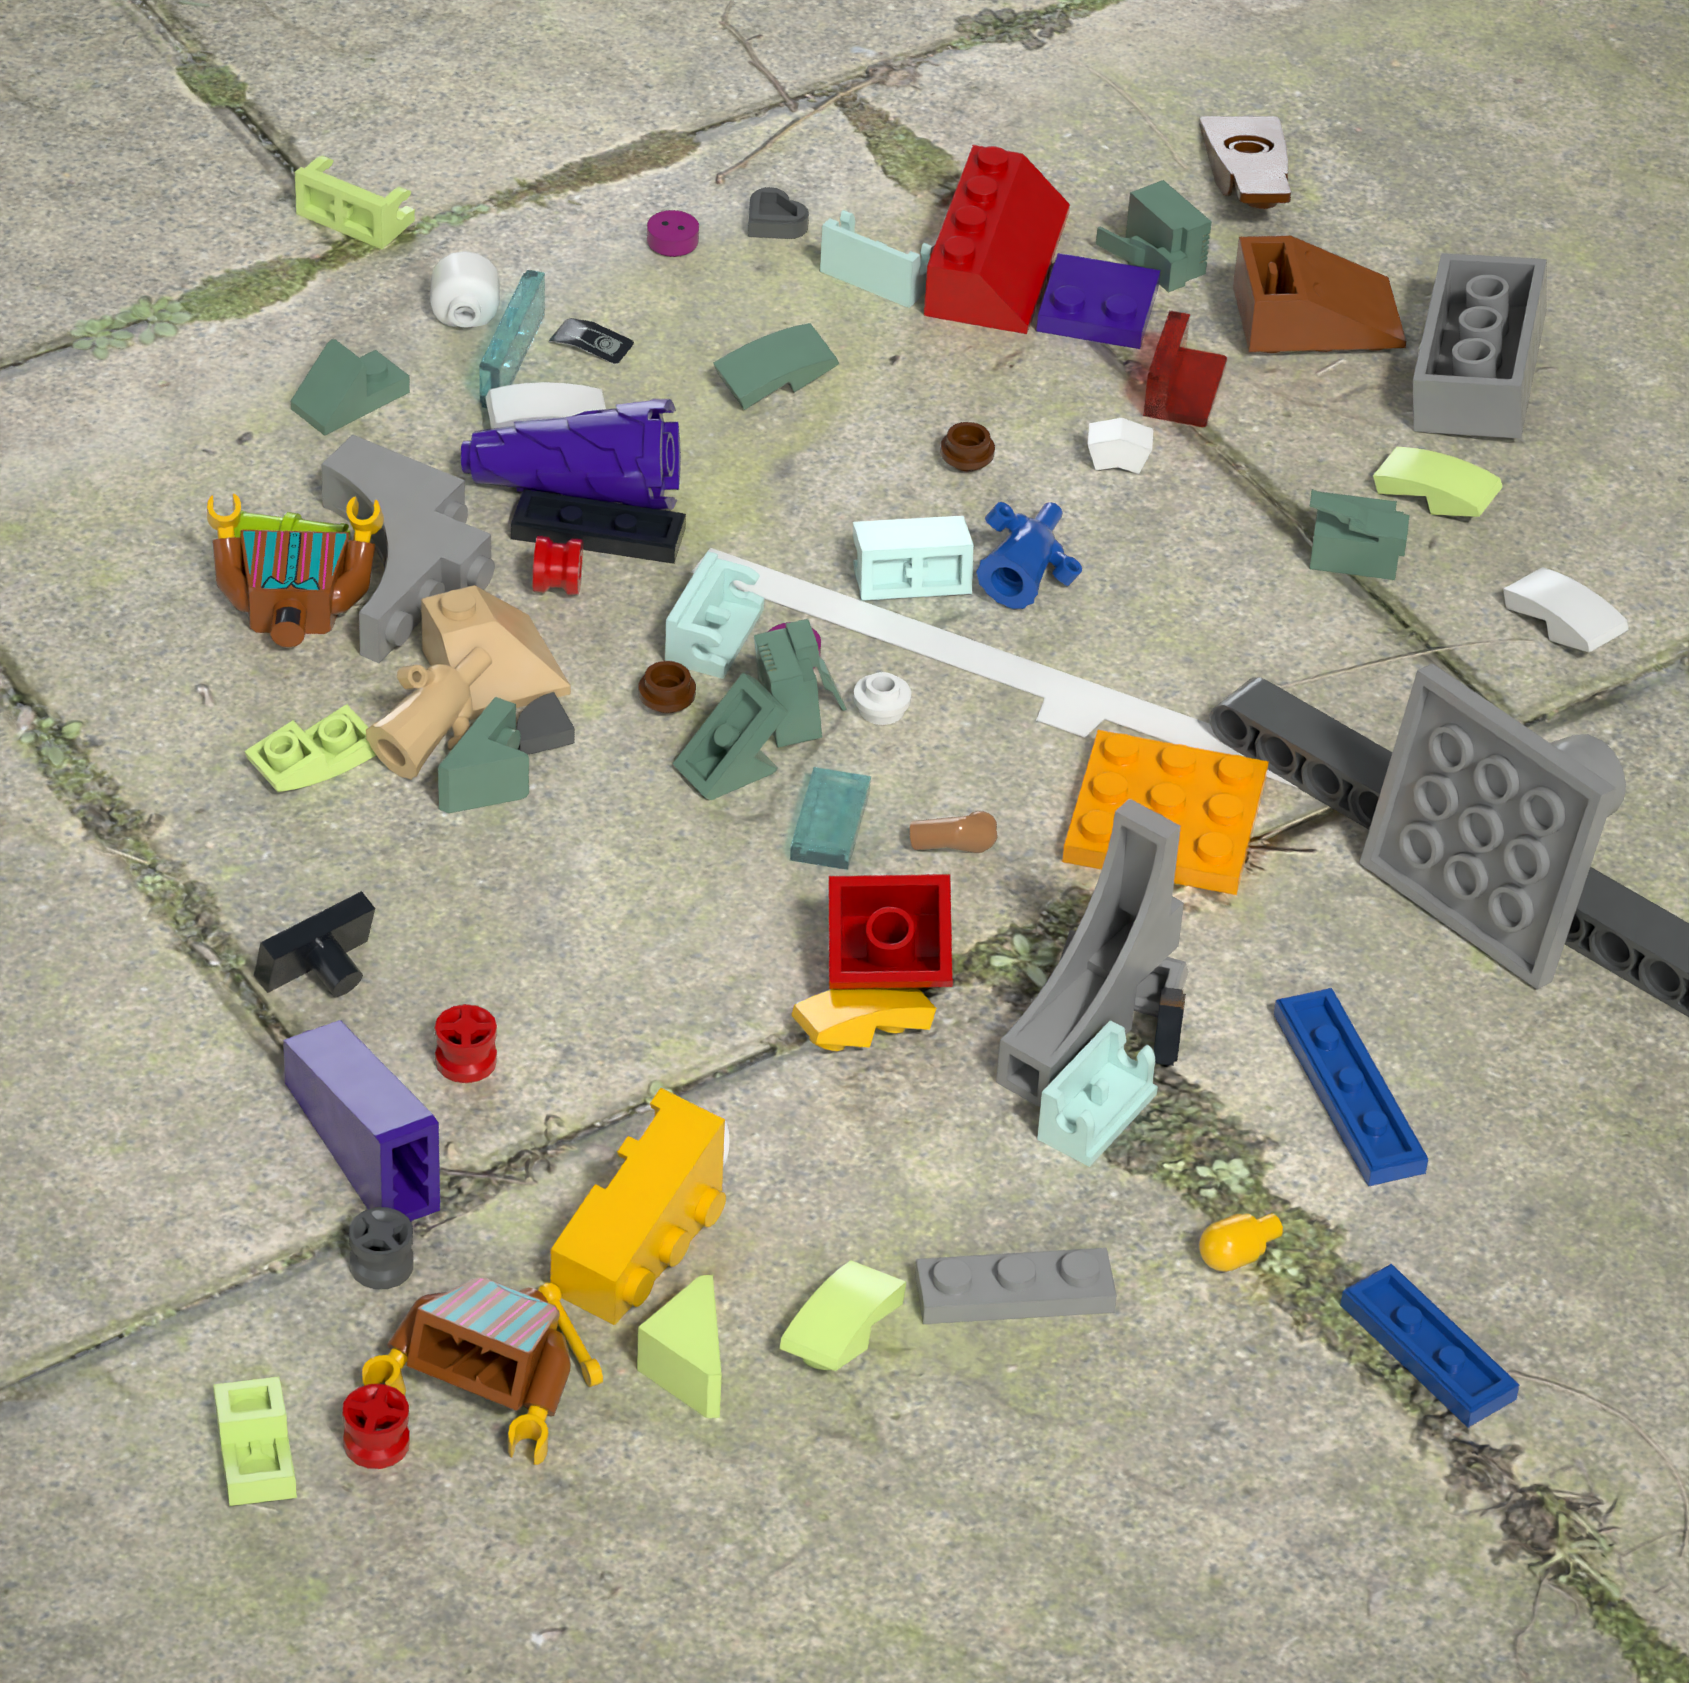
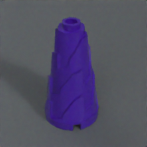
[461,398,681,510]

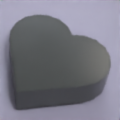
[748,187,809,239]

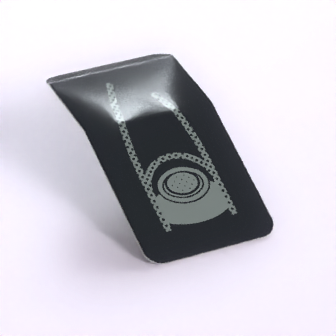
[549,318,634,364]

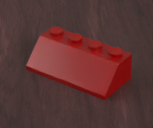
[924,145,1070,334]

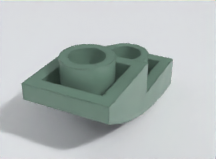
[713,323,839,410]

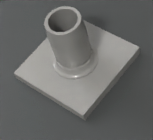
[1359,663,1626,989]

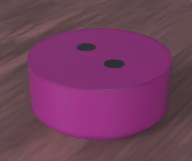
[647,210,699,257]

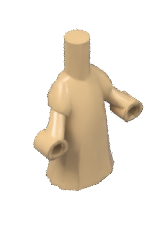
[366,647,492,780]

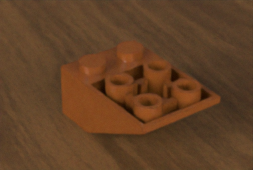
[1233,235,1406,353]

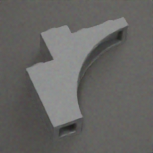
[321,434,495,663]
[996,798,1184,1107]

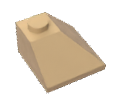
[421,585,571,720]

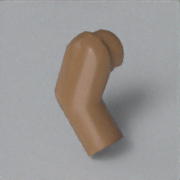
[910,811,998,853]

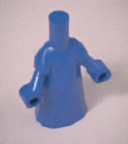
[976,502,1082,609]

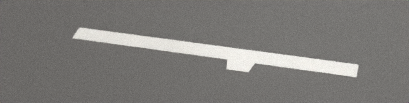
[691,548,1298,788]

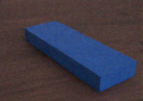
[1340,1264,1520,1428]

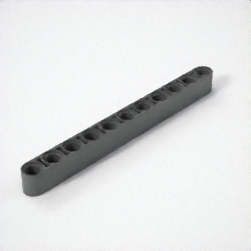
[1209,677,1689,1017]

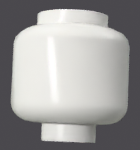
[430,251,500,328]

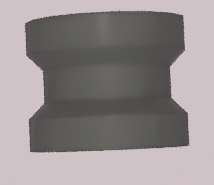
[349,1207,414,1289]

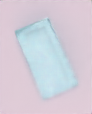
[790,767,871,870]

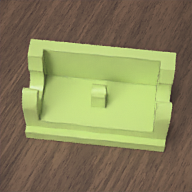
[295,156,415,249]

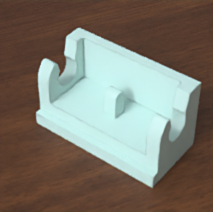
[820,210,934,308]
[853,516,974,601]
[665,551,764,679]
[1037,1020,1158,1167]

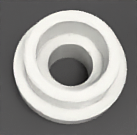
[854,672,911,725]

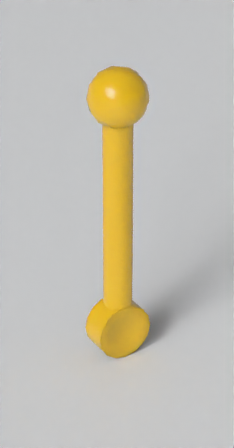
[538,1283,603,1387]

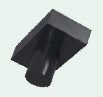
[254,891,376,997]

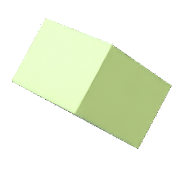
[637,1275,722,1418]

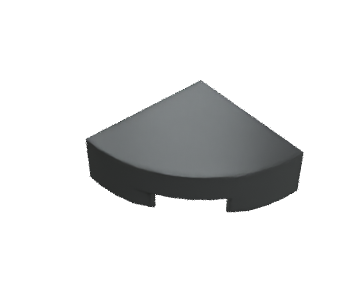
[516,692,575,755]

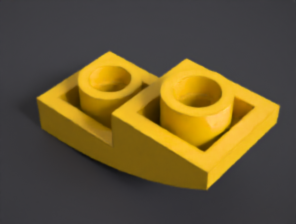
[791,988,937,1051]

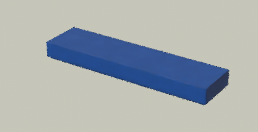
[1274,988,1428,1187]

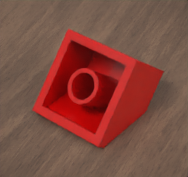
[829,874,953,989]

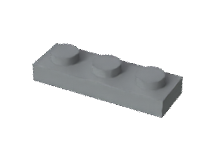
[915,1248,1117,1324]

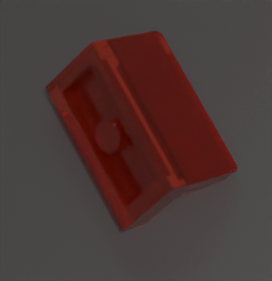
[1143,310,1227,427]

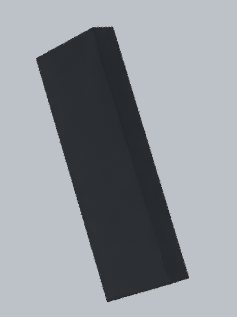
[511,489,686,564]

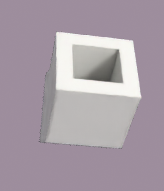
[1088,418,1153,474]

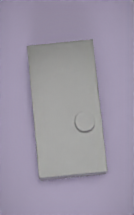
[1413,253,1547,438]

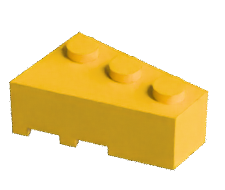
[550,1087,726,1325]

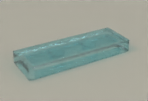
[479,270,545,409]

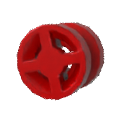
[533,536,583,595]
[435,1004,497,1083]
[342,1384,410,1469]

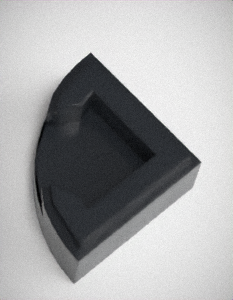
[1154,987,1186,1066]

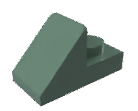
[291,339,410,436]
[673,673,789,800]
[438,697,529,813]

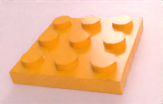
[1062,730,1269,895]

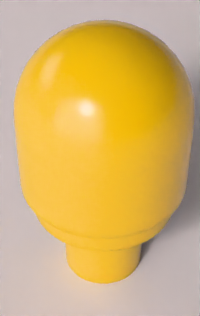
[1199,1213,1283,1272]

